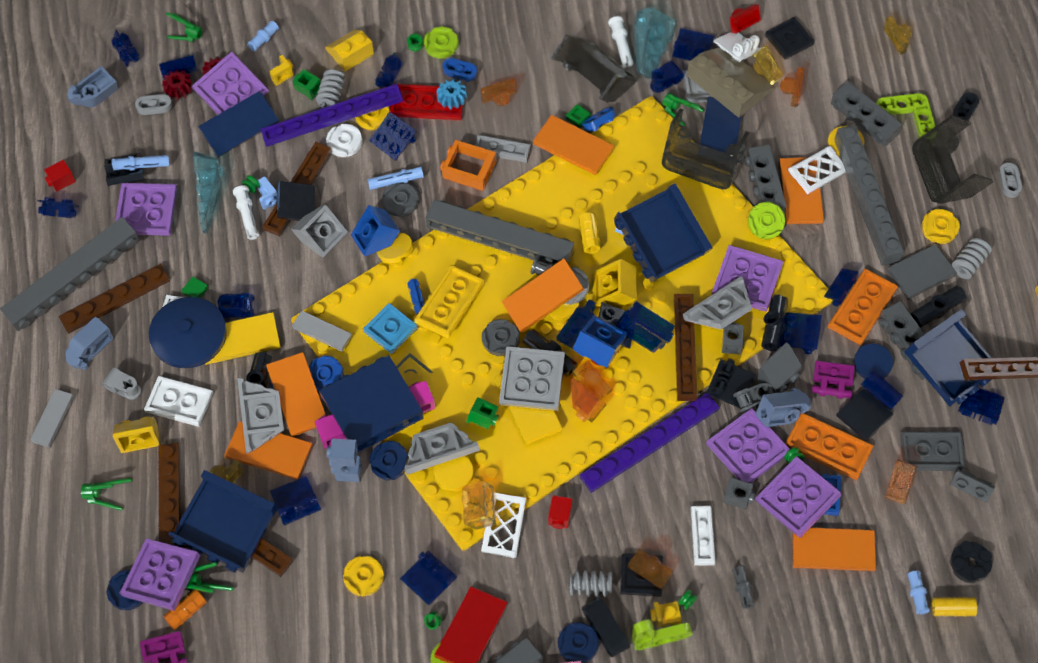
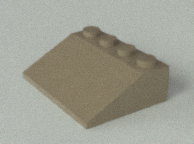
[687,47,775,118]

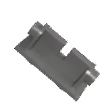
[950,469,995,503]

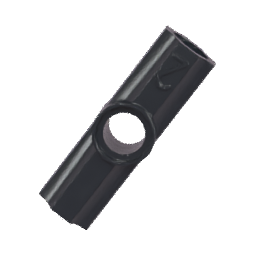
[910,285,967,328]
[761,295,789,352]
[523,329,577,377]
[246,352,272,388]

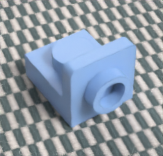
[259,176,277,210]

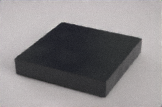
[765,17,814,60]
[277,181,315,221]
[620,553,663,597]

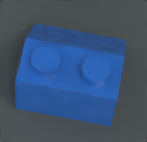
[351,205,400,256]
[572,315,628,368]

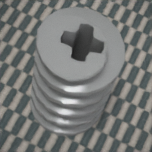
[316,69,345,108]
[952,238,992,280]
[570,570,612,597]

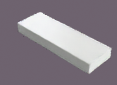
[690,506,715,566]

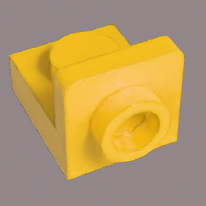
[269,55,294,86]
[650,601,682,628]

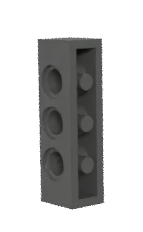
[831,81,902,147]
[744,145,787,215]
[879,301,925,380]

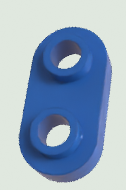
[442,58,477,81]
[582,107,616,132]

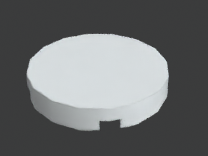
[326,124,363,157]

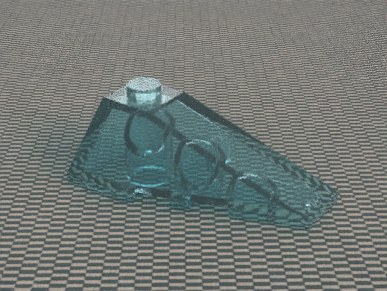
[634,7,676,79]
[193,152,225,234]

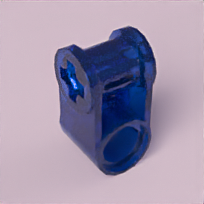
[650,61,684,93]
[217,293,255,318]

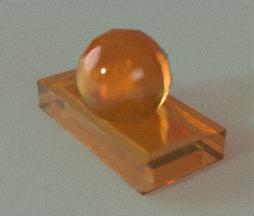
[780,67,805,107]
[481,78,517,106]
[885,460,917,505]
[628,549,674,589]

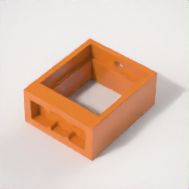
[440,140,497,191]

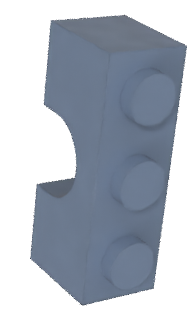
[327,439,362,482]

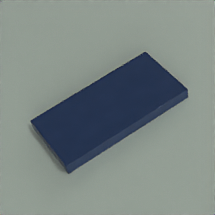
[198,91,279,158]
[698,97,741,163]

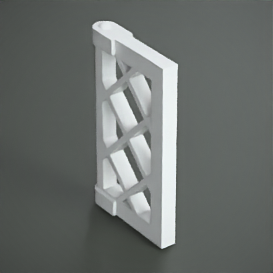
[788,146,846,195]
[481,492,526,558]

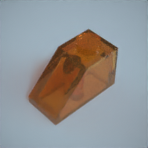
[571,378,607,422]

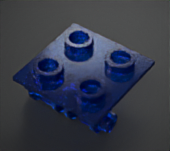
[672,28,715,61]
[369,112,417,161]
[779,312,822,354]
[958,388,1005,425]
[270,476,321,525]
[400,550,457,605]

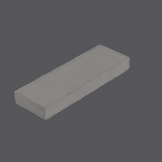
[475,135,531,163]
[292,311,352,352]
[30,389,74,448]

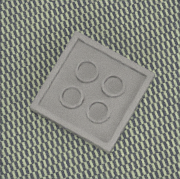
[499,346,565,411]

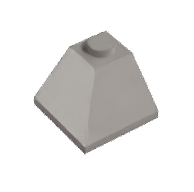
[291,204,348,257]

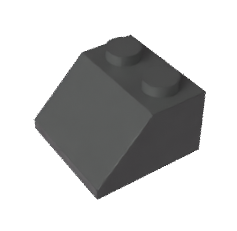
[756,342,802,393]

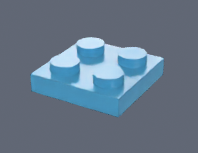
[363,303,418,354]

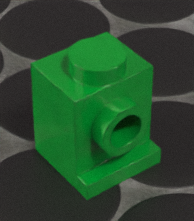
[292,69,321,101]
[466,397,499,429]

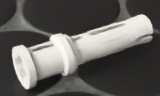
[608,16,633,68]
[233,185,259,240]

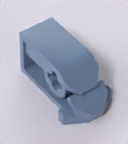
[67,66,118,107]
[65,316,114,370]
[755,388,811,427]

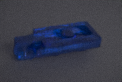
[556,299,596,349]

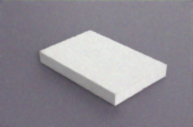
[144,376,213,427]

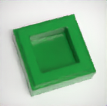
[566,104,591,128]
[181,277,209,298]

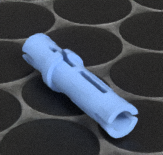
[112,155,169,171]
[368,166,424,190]

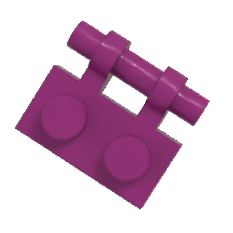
[812,361,855,399]
[140,631,188,663]

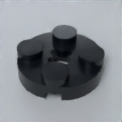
[950,541,992,583]

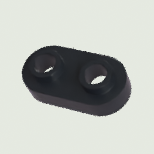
[952,92,979,124]

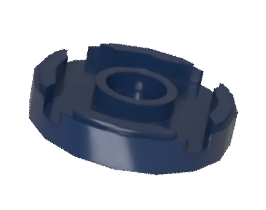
[854,343,893,381]
[370,441,409,481]
[106,570,144,611]
[558,622,599,663]

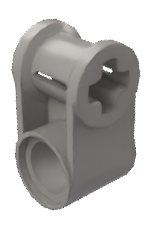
[102,368,141,400]

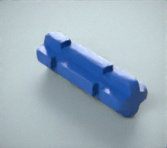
[407,279,424,314]

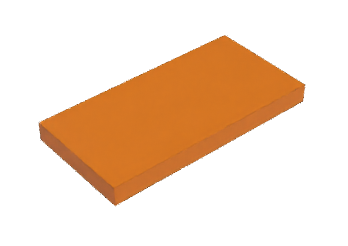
[533,115,614,176]
[779,158,824,224]
[501,259,585,333]
[827,268,898,346]
[266,352,326,437]
[785,414,874,480]
[224,421,313,480]
[792,528,876,571]

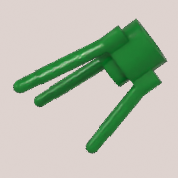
[166,12,203,43]
[662,92,704,127]
[81,478,132,511]
[186,562,234,593]

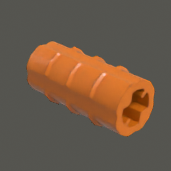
[163,589,207,630]

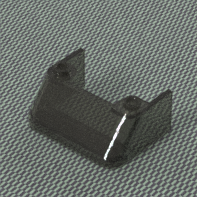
[551,34,637,103]
[662,108,750,190]
[912,115,993,204]

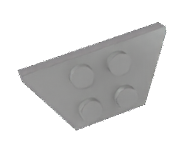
[683,276,752,329]
[237,378,284,454]
[404,423,480,475]

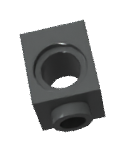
[721,323,744,355]
[723,477,755,510]

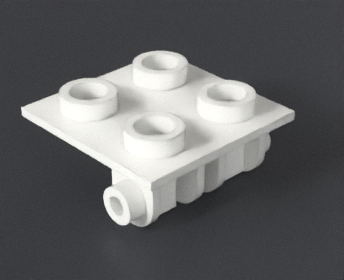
[714,32,761,62]

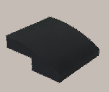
[104,152,144,186]
[836,389,894,441]

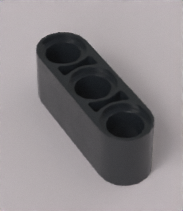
[581,597,630,658]

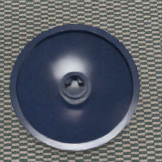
[149,297,227,368]

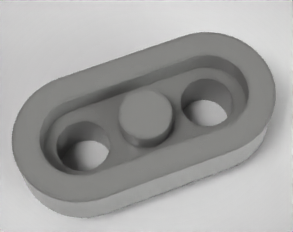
[135,94,172,115]
[998,163,1022,198]

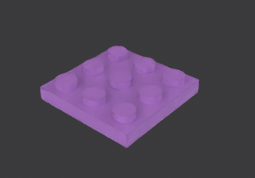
[192,52,269,115]
[115,183,177,236]
[712,245,783,312]
[706,408,790,483]
[755,456,842,538]
[120,539,201,611]

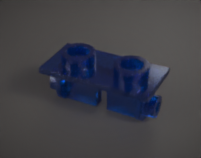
[112,30,140,67]
[375,52,403,87]
[159,55,198,80]
[37,197,79,219]
[824,268,858,307]
[861,370,903,410]

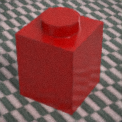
[44,159,76,192]
[548,495,572,529]

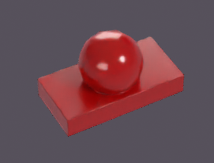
[729,3,761,34]

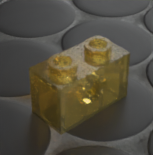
[462,481,496,530]

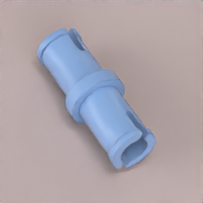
[247,21,279,51]
[907,571,930,614]

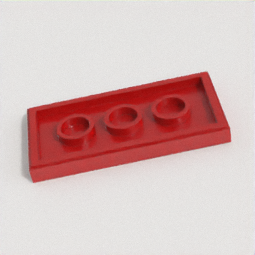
[390,84,463,121]
[434,586,508,663]

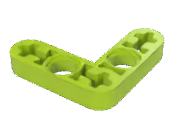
[876,93,936,142]
[632,620,693,650]

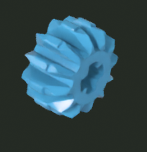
[437,78,467,110]

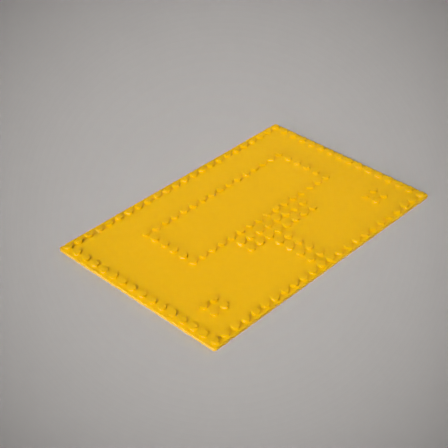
[291,96,835,551]

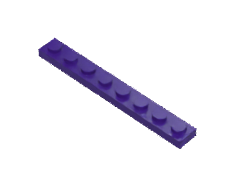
[260,84,403,147]
[580,394,719,493]

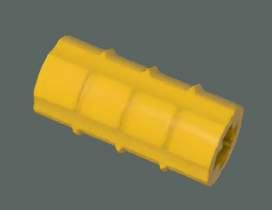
[579,213,601,254]
[932,596,977,617]

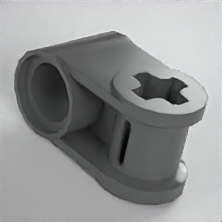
[733,383,773,413]

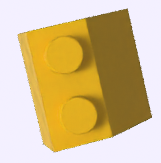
[325,30,374,72]
[593,259,637,306]
[113,416,160,453]

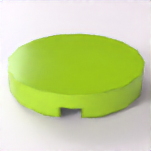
[423,26,459,59]
[747,202,786,240]

